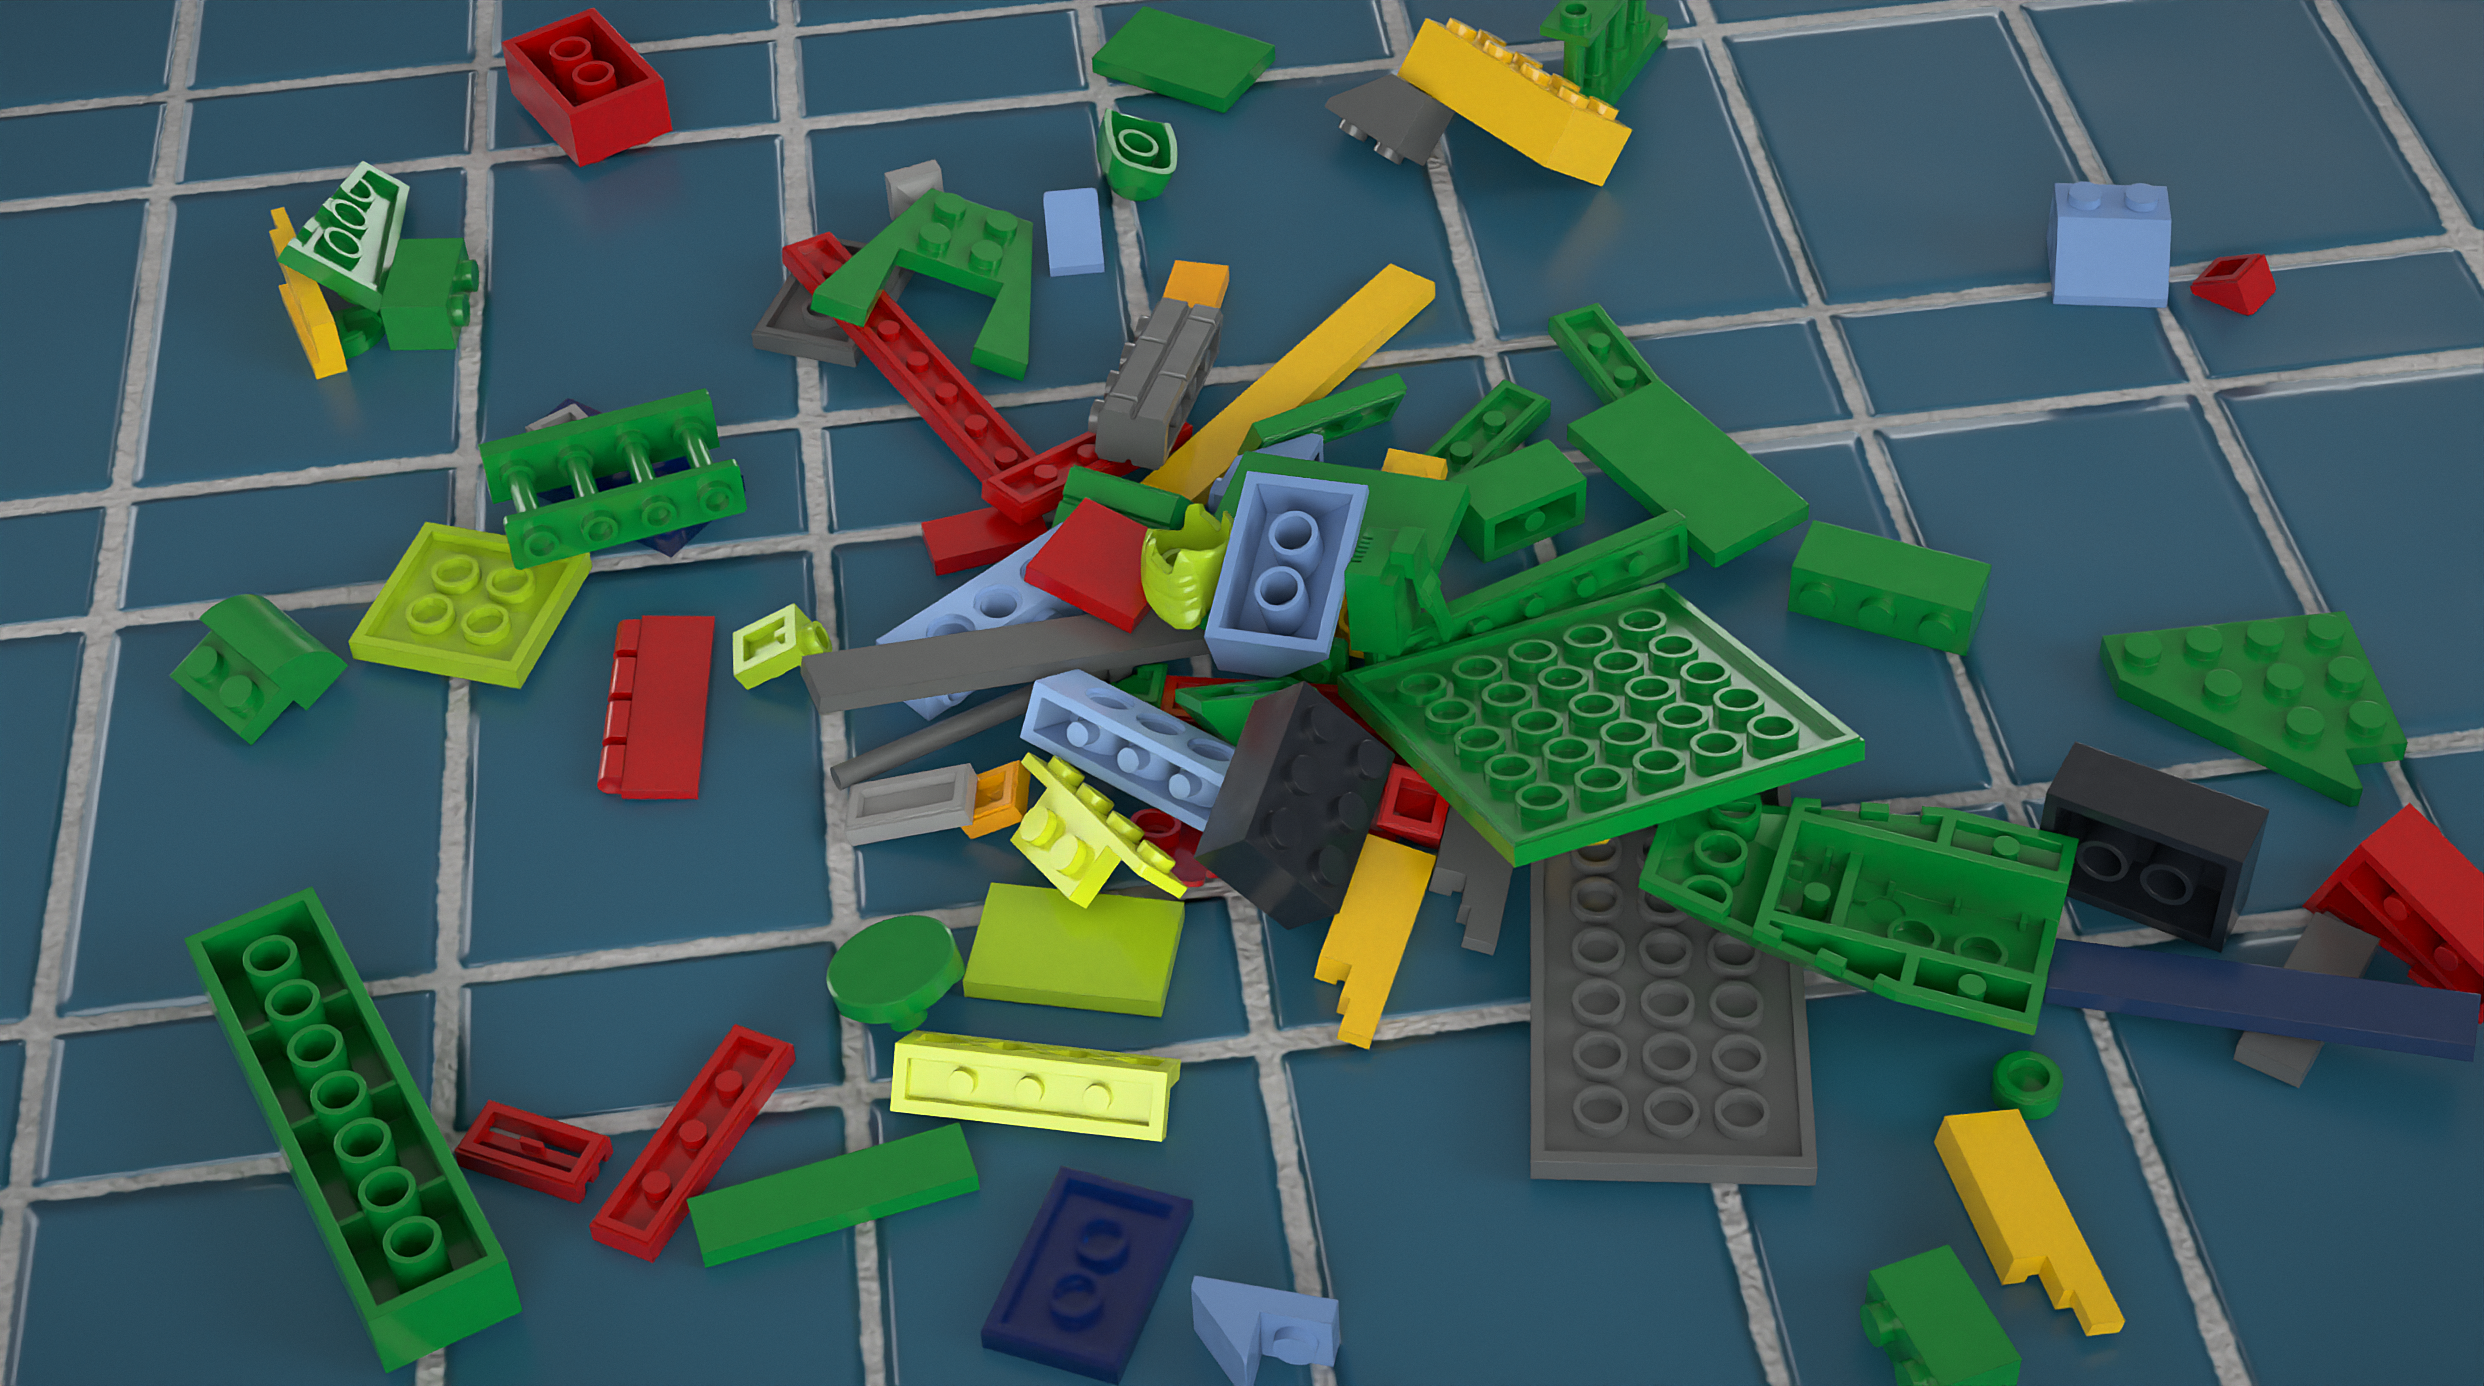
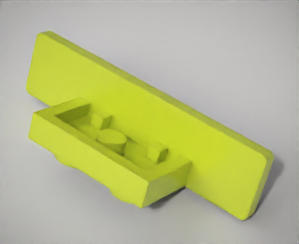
[1010,752,1188,909]

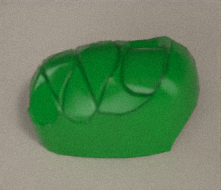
[1096,108,1177,201]

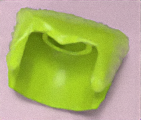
[1141,503,1234,629]

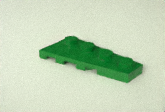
[276,161,410,313]

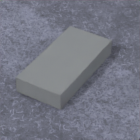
[844,763,978,846]

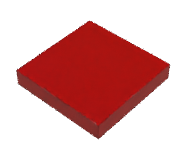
[1024,497,1152,634]

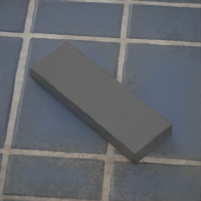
[2233,912,2381,1088]

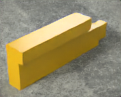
[269,207,348,379]
[1314,834,1437,1050]
[1934,1109,2125,1336]

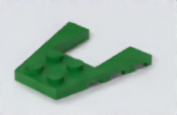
[810,188,1033,381]

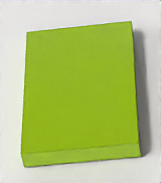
[963,882,1185,1017]

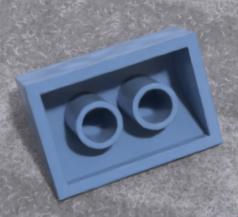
[1204,471,1369,678]

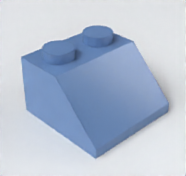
[2046,182,2172,308]

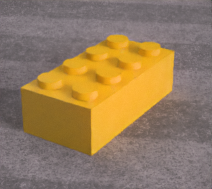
[1397,18,1632,187]

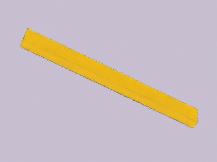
[1140,263,1435,505]

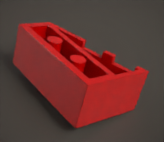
[2302,803,2484,1024]

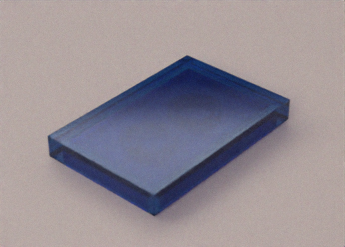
[980,1165,1194,1386]

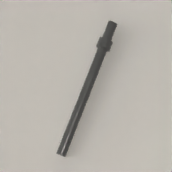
[830,665,1139,791]

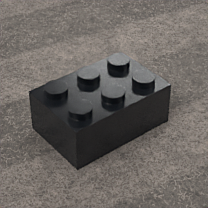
[1193,681,1396,930]
[2040,741,2270,953]

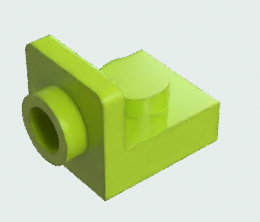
[733,603,832,690]

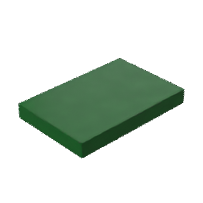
[1092,6,1275,113]

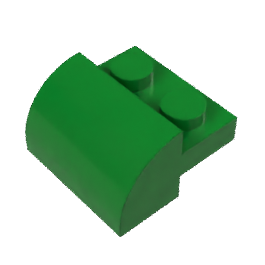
[169,594,348,746]

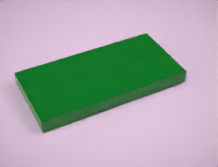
[1567,379,1810,569]
[1214,451,1471,576]

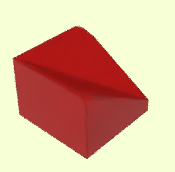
[1376,763,1449,850]

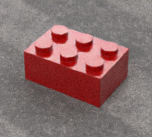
[501,7,673,168]

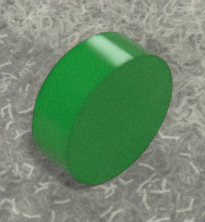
[1990,1050,2064,1120]

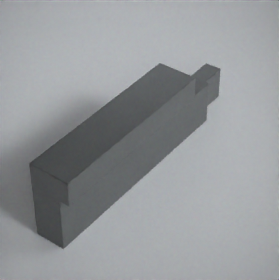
[1429,804,1513,955]

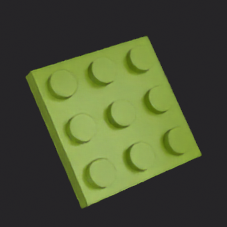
[348,522,592,689]

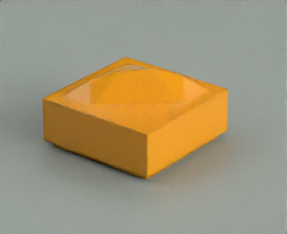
[961,760,1031,840]

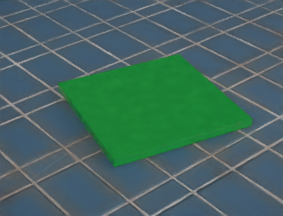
[1337,582,1865,868]

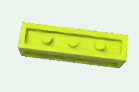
[890,1030,1181,1142]

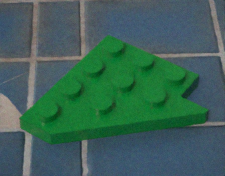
[2099,611,2408,807]

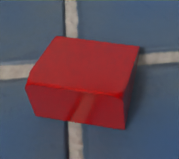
[2190,253,2276,315]

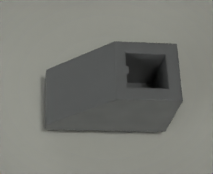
[1325,74,1456,166]

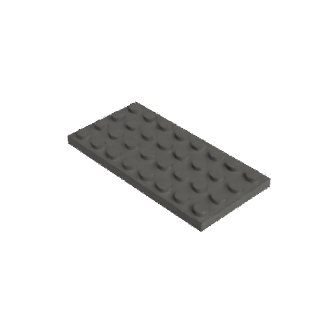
[1530,783,1818,1186]

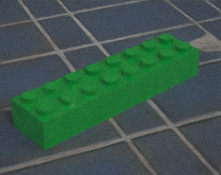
[184,886,523,1374]

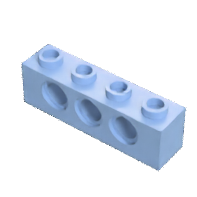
[876,522,1090,721]
[1020,669,1236,832]

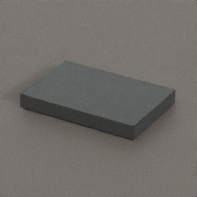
[751,235,915,367]

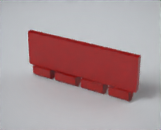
[597,615,715,799]

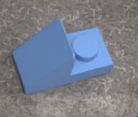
[1043,188,1105,277]
[1191,1275,1340,1386]

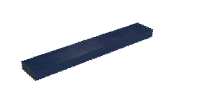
[2045,938,2481,1062]

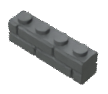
[1088,297,1223,470]

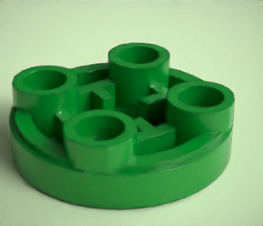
[826,915,966,1032]

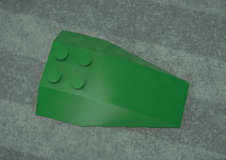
[1638,795,2079,1035]

